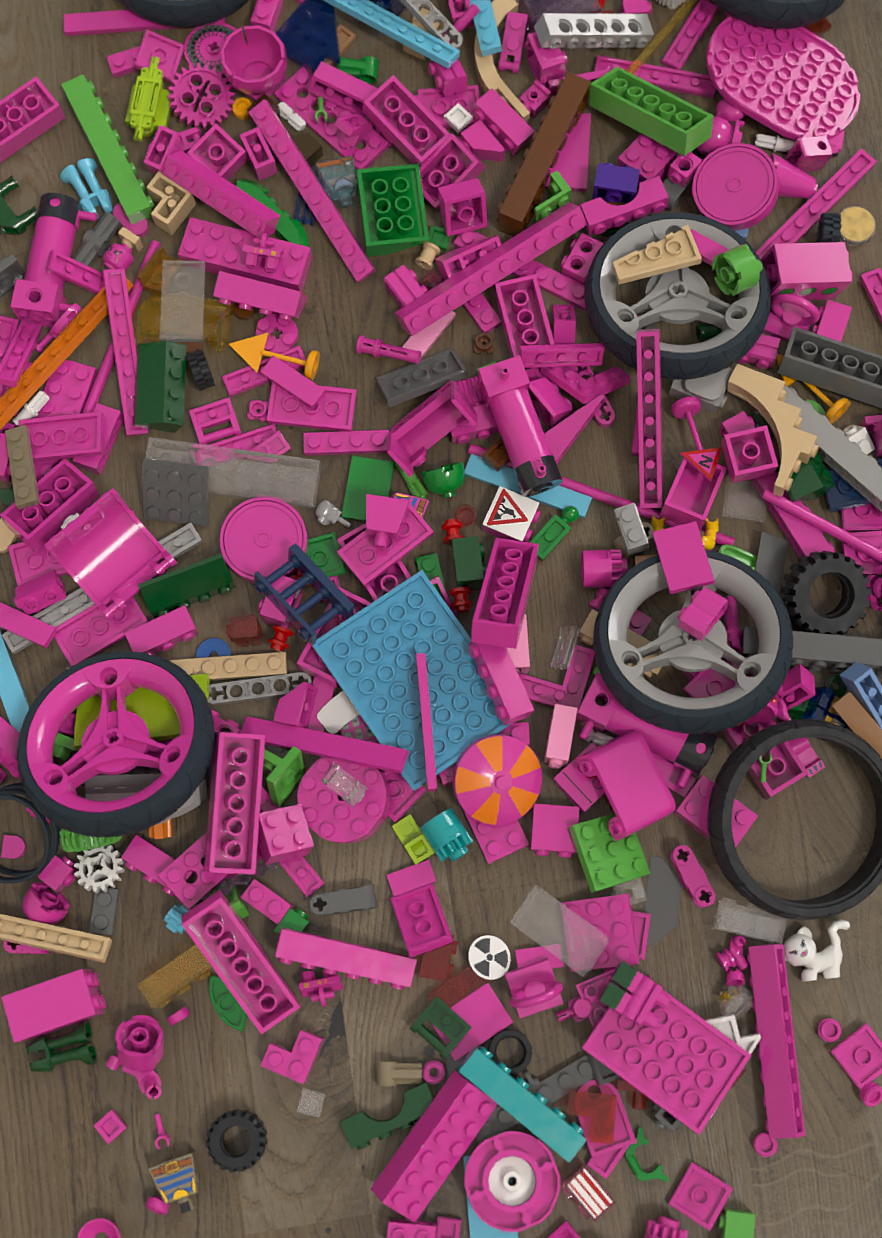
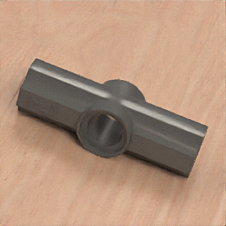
[72,212,121,267]

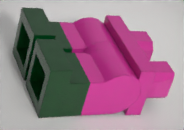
[598,961,671,1029]

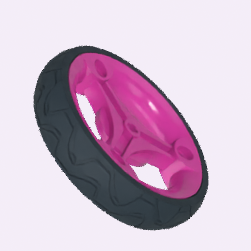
[17,651,215,838]

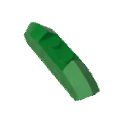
[236,178,309,247]

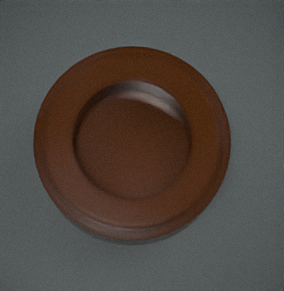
[233,303,255,320]

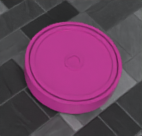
[693,143,779,230]
[220,497,308,584]

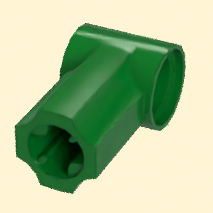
[338,56,379,84]

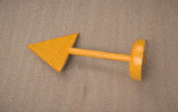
[229,333,320,380]
[776,354,851,424]

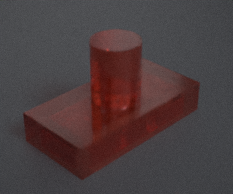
[615,1079,647,1110]

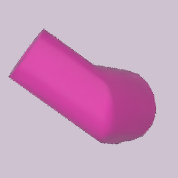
[728,935,750,971]

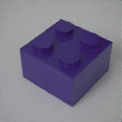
[592,163,640,203]

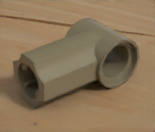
[376,1061,422,1086]

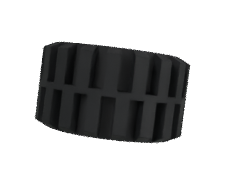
[206,1109,268,1173]

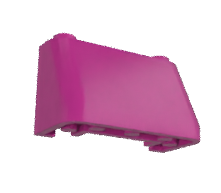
[575,731,676,841]

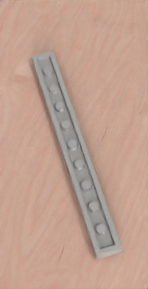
[2,523,203,655]

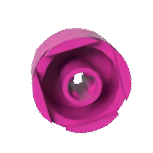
[116,1015,164,1071]

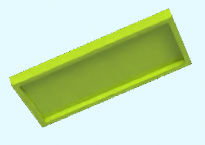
[74,673,210,751]

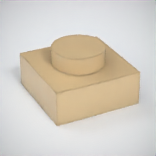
[118,227,143,253]

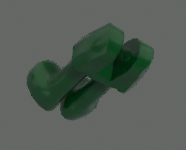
[26,1020,97,1072]

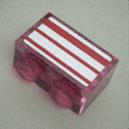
[562,1163,616,1222]

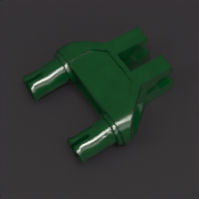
[0,175,38,235]

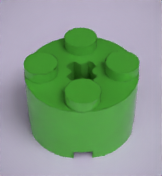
[712,244,763,296]

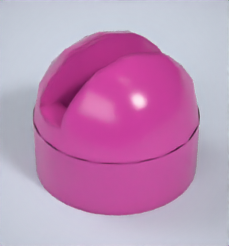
[726,968,745,988]

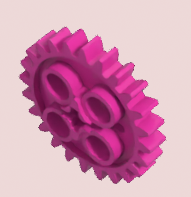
[168,63,235,131]

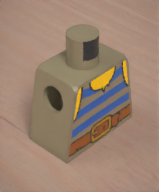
[149,1151,200,1214]

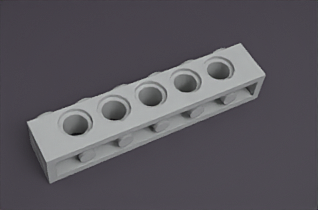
[534,13,654,49]

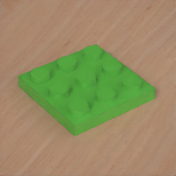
[569,813,650,893]

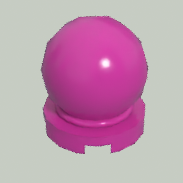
[696,116,744,157]

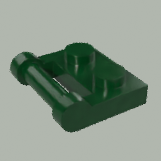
[410,996,472,1060]

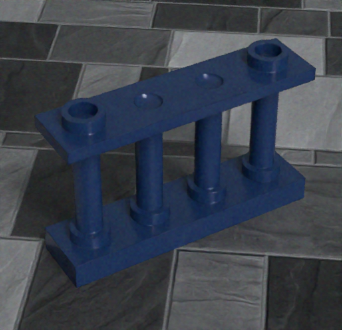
[254,543,354,646]

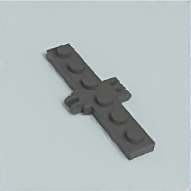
[476,1054,595,1144]

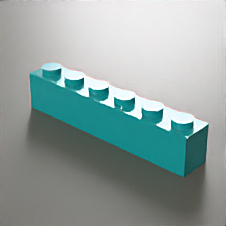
[457,1046,587,1162]

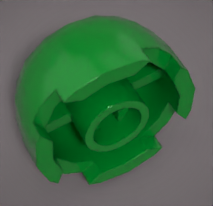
[421,462,466,498]

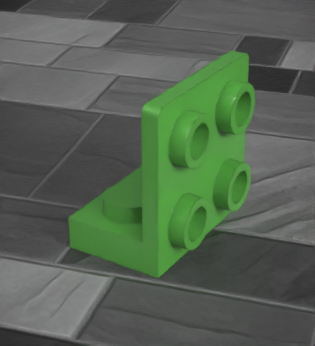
[533,171,572,224]

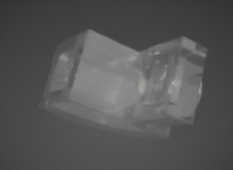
[321,762,368,806]

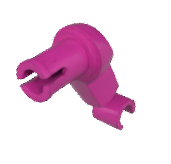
[106,1054,161,1100]

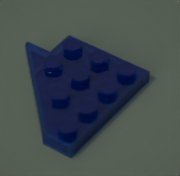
[275,0,341,72]

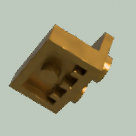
[138,247,186,297]

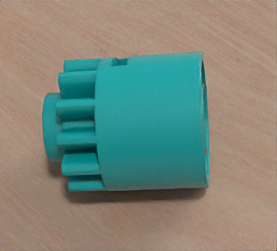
[420,808,473,862]

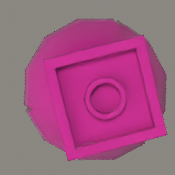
[221,25,287,102]

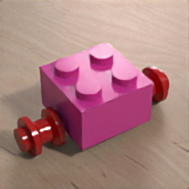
[258,568,312,652]

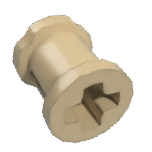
[415,242,441,270]

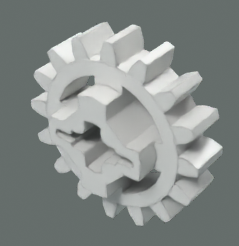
[74,845,125,894]

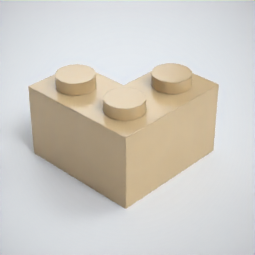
[146,171,196,235]

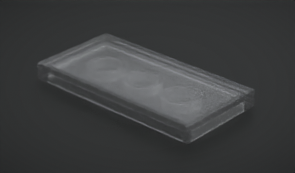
[160,260,206,342]
[510,885,611,977]

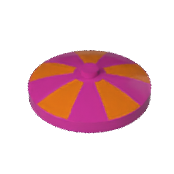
[453,734,542,825]

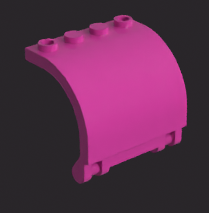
[44,488,177,620]

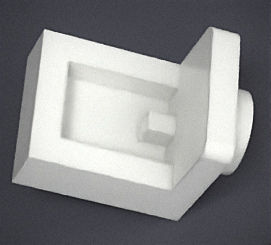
[843,425,875,455]

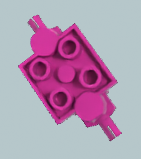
[556,968,650,1029]

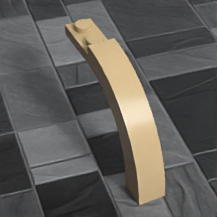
[474,0,530,124]

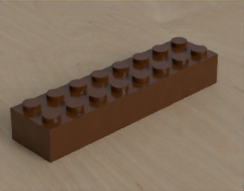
[497,72,591,237]

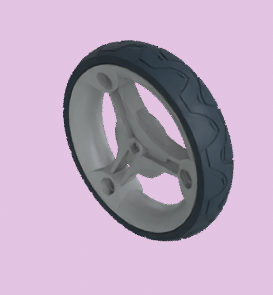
[584,212,771,380]
[593,550,793,734]

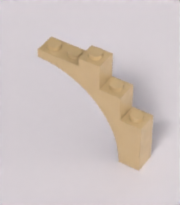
[728,364,819,497]

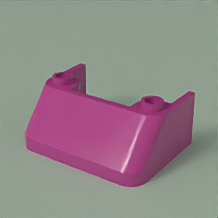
[387,380,477,477]

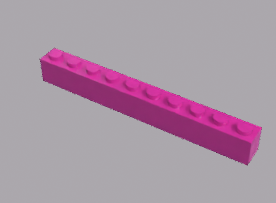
[395,202,588,336]

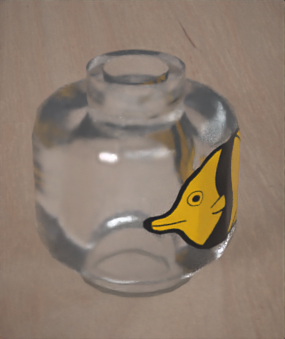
[718,985,753,1020]

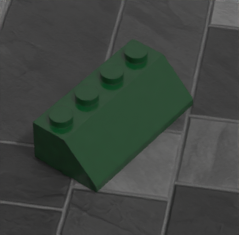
[134,341,187,433]
[138,553,236,618]

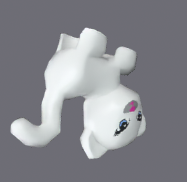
[784,919,850,982]

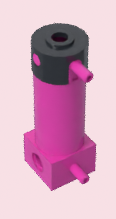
[10,193,97,328]
[477,355,563,497]
[576,672,717,789]

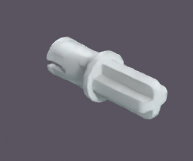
[755,134,796,153]
[13,391,49,426]

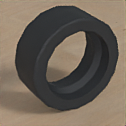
[488,1029,532,1075]

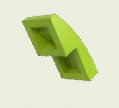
[392,814,435,865]

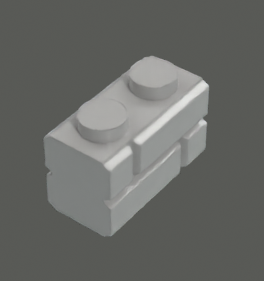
[614,503,649,556]

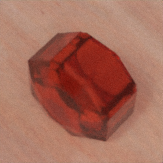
[455,504,477,527]

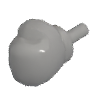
[315,500,351,528]

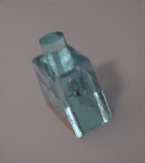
[313,156,358,208]

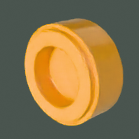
[232,97,252,120]

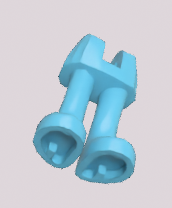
[60,158,113,219]

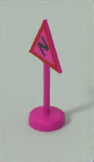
[671,397,722,482]

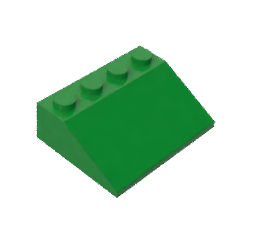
[357,164,429,257]

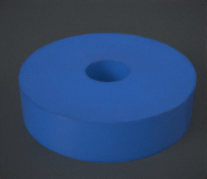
[196,638,232,658]

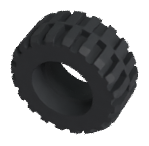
[781,551,872,635]

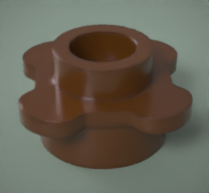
[473,333,495,354]

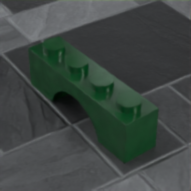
[340,1082,434,1150]

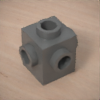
[650,1103,683,1132]

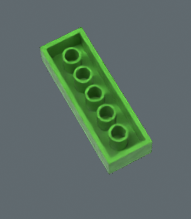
[589,66,714,156]

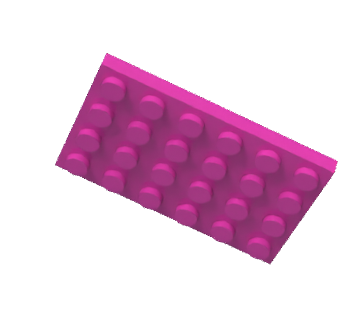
[581,988,751,1135]

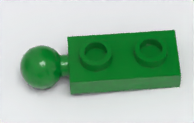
[529,506,579,561]

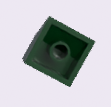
[776,452,835,502]

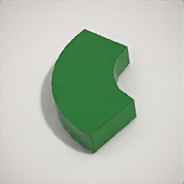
[209,975,248,1032]

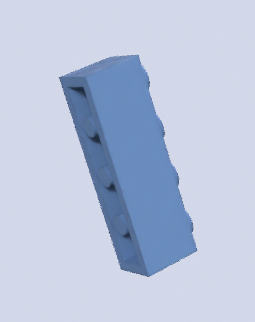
[840,662,882,728]

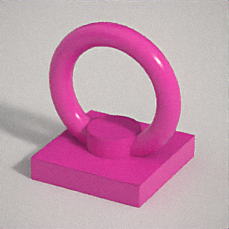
[763,294,820,342]
[505,958,563,1018]

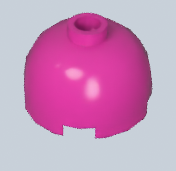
[22,882,70,926]

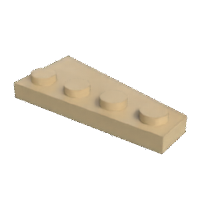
[612,224,702,284]

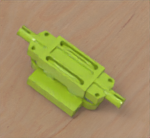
[125,56,171,142]

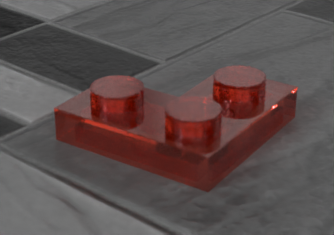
[568,1090,617,1144]

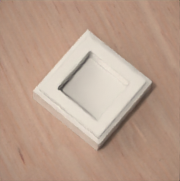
[443,104,473,133]

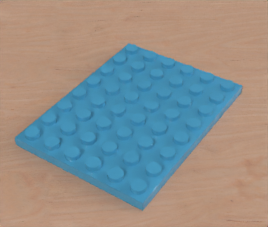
[312,570,513,792]

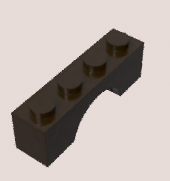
[247,94,323,167]

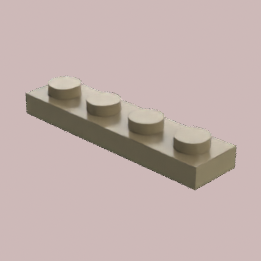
[5,425,40,510]

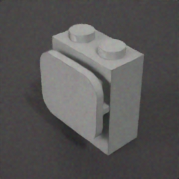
[668,367,734,414]

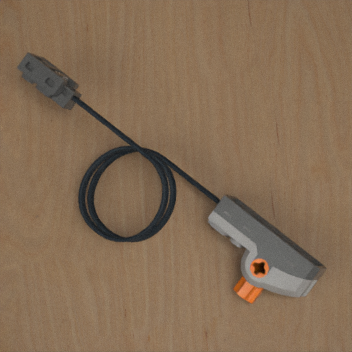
[0,766,208,884]

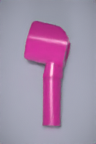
[154,1114,171,1149]

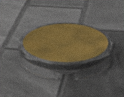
[839,205,877,246]

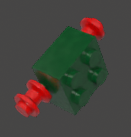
[441,519,487,613]

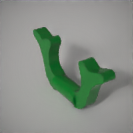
[625,1127,669,1182]

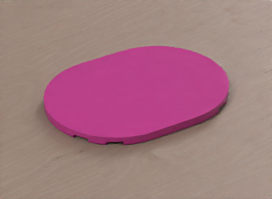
[706,16,860,140]

